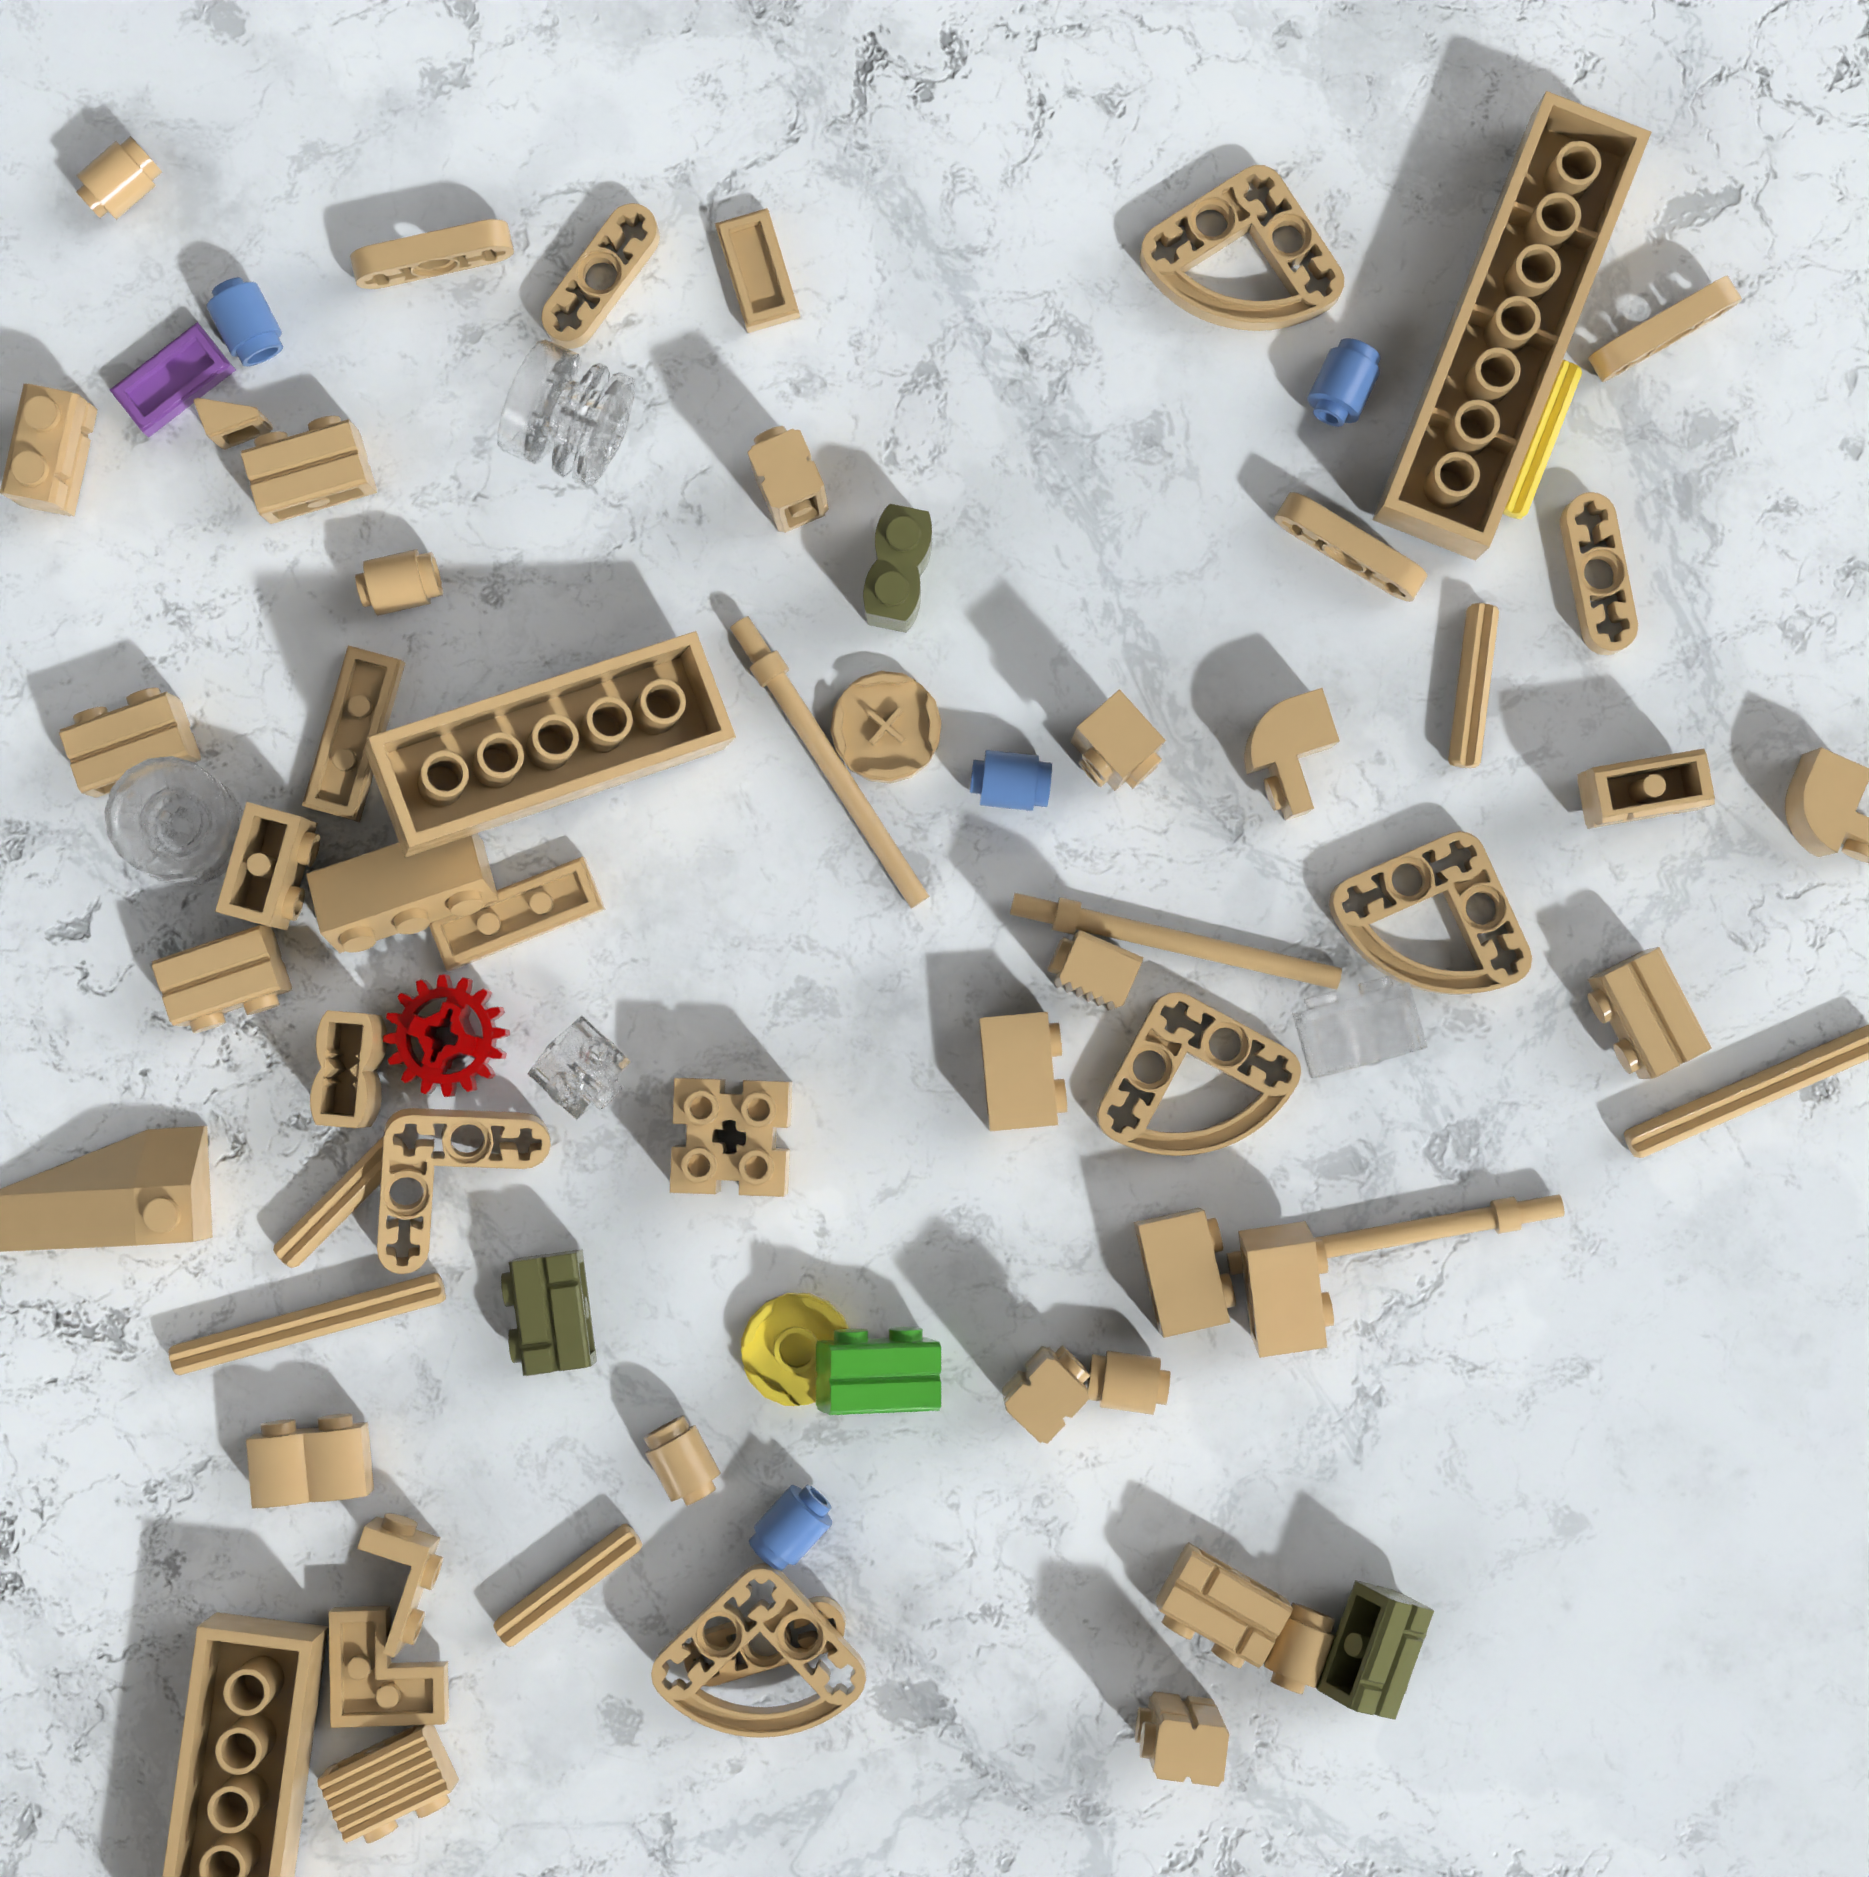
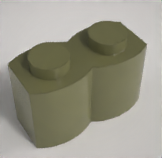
[863,504,932,633]

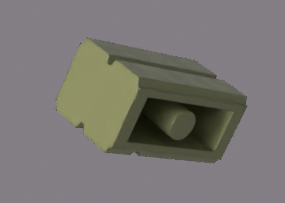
[501,1249,597,1376]
[1316,1580,1434,1720]

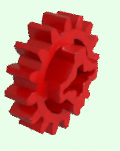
[383,974,510,1097]

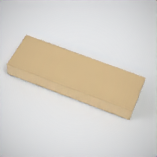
[302,645,405,822]
[429,857,606,971]

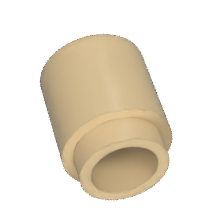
[76,136,162,220]
[355,549,443,616]
[1087,1351,1171,1415]
[644,1415,721,1506]
[1263,1602,1335,1694]

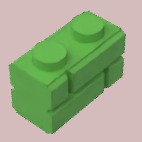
[816,1327,941,1415]

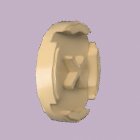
[830,671,942,784]

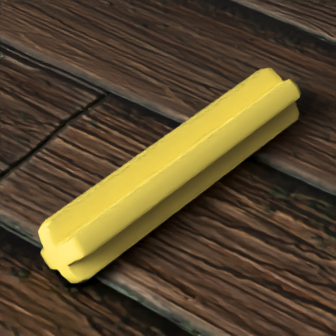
[1503,360,1582,519]

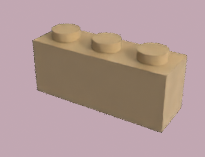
[306,833,499,953]

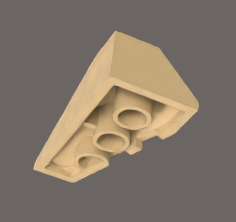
[0,1126,213,1252]

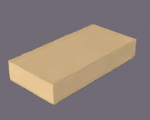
[715,208,800,333]

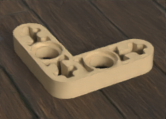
[377,1108,551,1274]

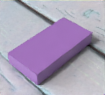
[110,322,236,437]

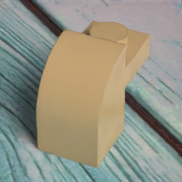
[1244,688,1340,821]
[1785,747,1869,863]

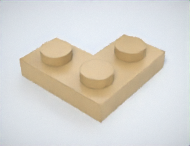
[329,1606,449,1728]

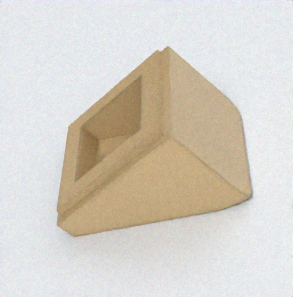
[193,398,273,450]

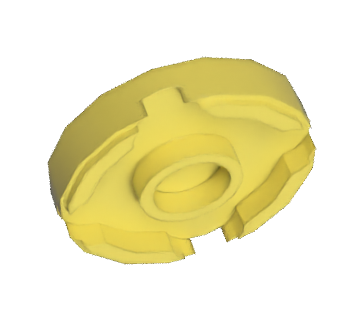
[741,1293,849,1406]

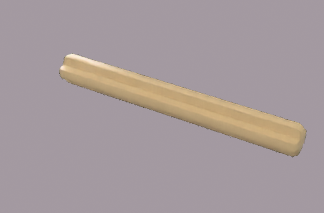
[1624,1025,1869,1158]
[169,1273,446,1375]

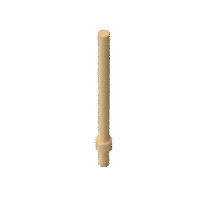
[730,616,930,909]
[1010,893,1342,990]
[1226,1194,1565,1275]

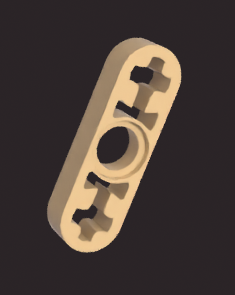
[541,203,660,349]
[350,219,514,289]
[1588,275,1742,382]
[1274,492,1428,602]
[1560,492,1638,655]
[684,1596,846,1686]

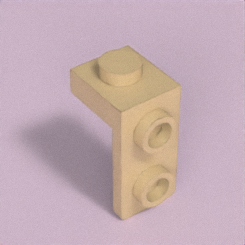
[357,1513,443,1658]

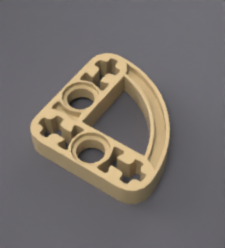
[1140,165,1344,331]
[1329,831,1532,995]
[1096,992,1301,1156]
[651,1563,867,1738]

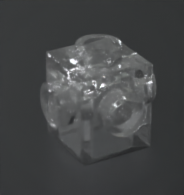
[528,1016,631,1120]

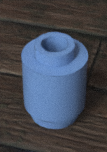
[206,277,283,367]
[1307,338,1381,427]
[970,750,1052,811]
[749,1485,832,1571]

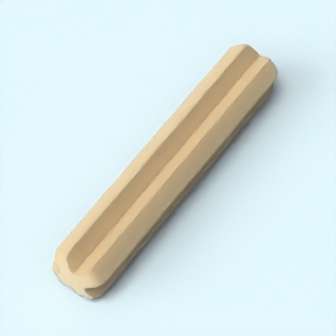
[1448,603,1499,768]
[273,1135,408,1268]
[493,1524,642,1647]

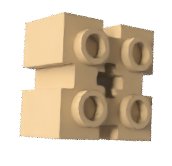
[670,1078,792,1197]

